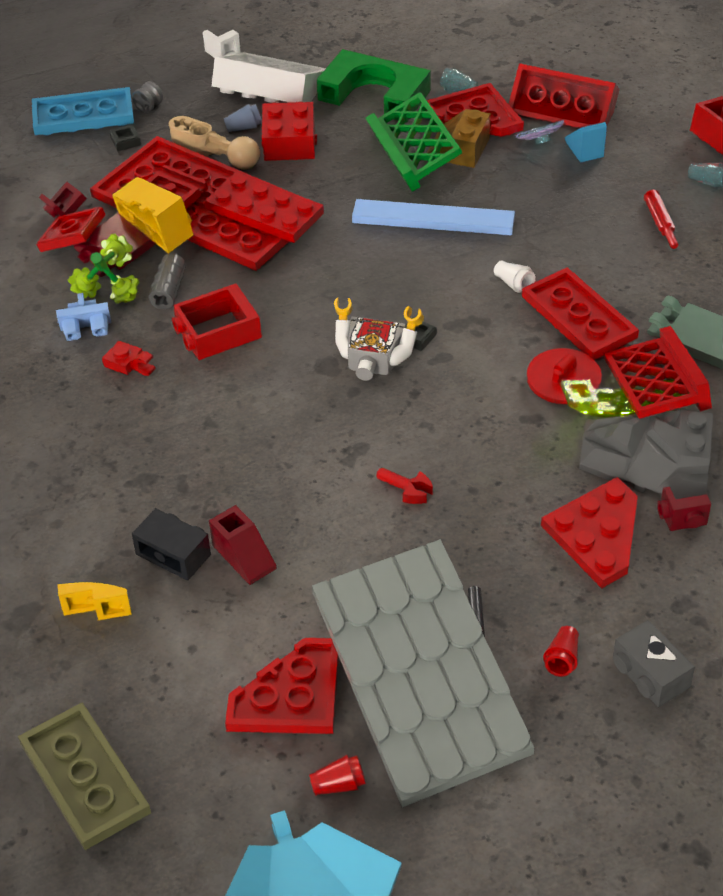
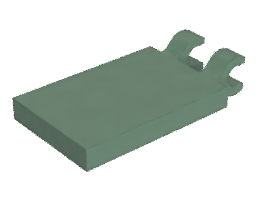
[647,296,723,369]

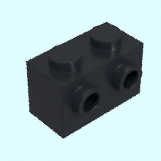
[132,508,211,581]

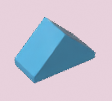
[565,122,607,162]

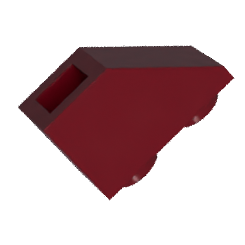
[209,505,277,585]

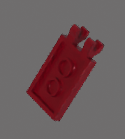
[74,213,156,277]

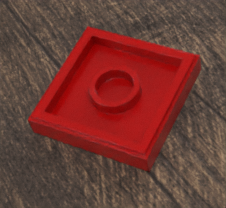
[36,207,106,252]

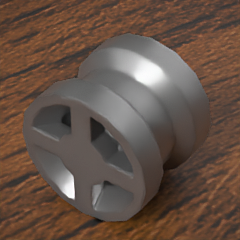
[132,81,163,113]

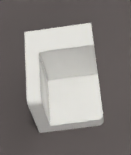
[203,30,241,58]

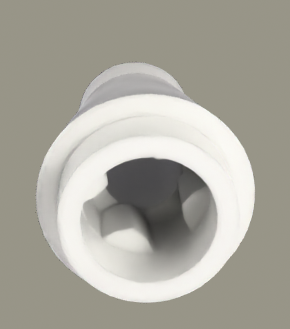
[494,261,535,293]

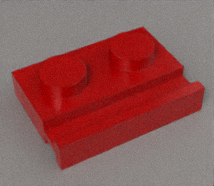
[146,165,208,209]

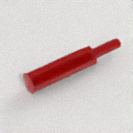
[644,189,679,249]

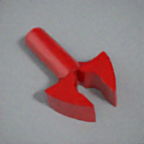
[376,467,433,504]

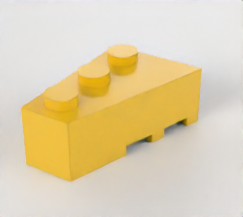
[112,177,194,254]

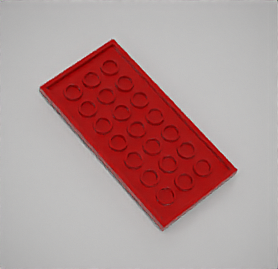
[90,136,299,271]

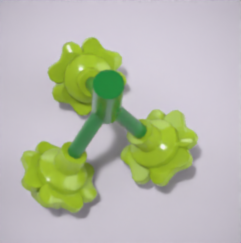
[68,234,139,304]

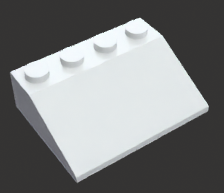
[212,52,326,103]

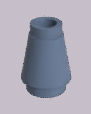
[223,104,262,133]

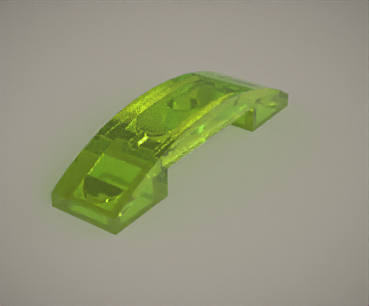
[561,380,682,418]

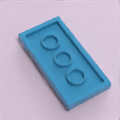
[32,87,134,135]

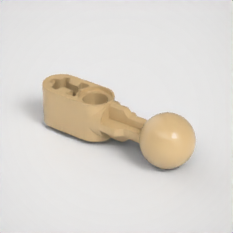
[169,116,260,170]

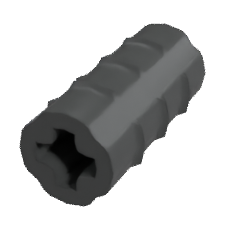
[149,254,186,309]

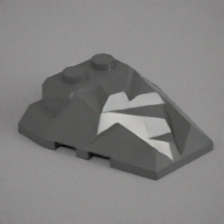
[579,409,713,499]

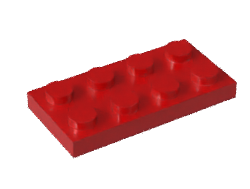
[205,172,324,243]
[522,267,639,360]

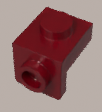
[39,182,87,219]
[657,486,711,531]

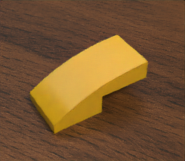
[58,582,132,620]

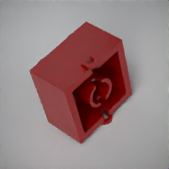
[261,102,317,161]

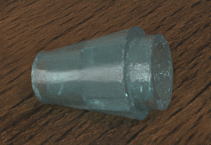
[440,67,478,92]
[688,162,723,189]

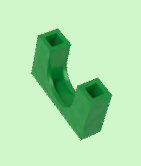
[317,49,431,123]

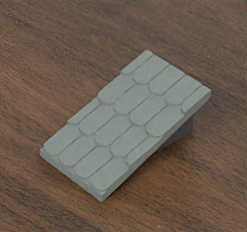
[312,539,534,807]

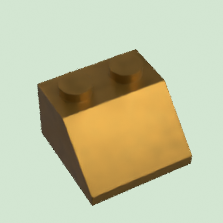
[427,109,490,168]

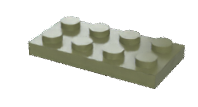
[18,702,151,850]

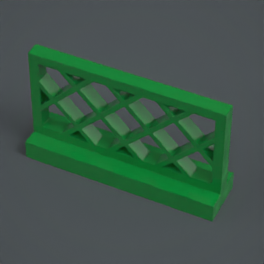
[366,92,463,192]

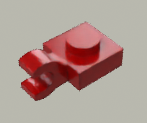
[102,341,156,376]

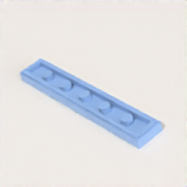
[352,199,515,235]

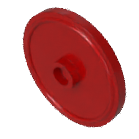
[527,348,602,404]

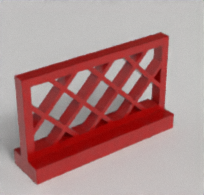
[604,326,712,419]

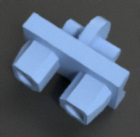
[56,293,111,341]

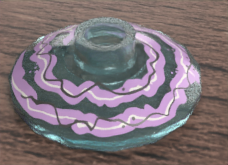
[515,120,564,145]

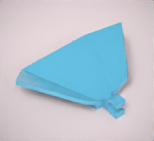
[225,810,401,896]

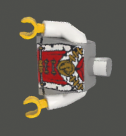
[334,297,424,381]

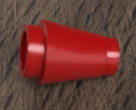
[543,626,579,677]
[309,754,366,796]

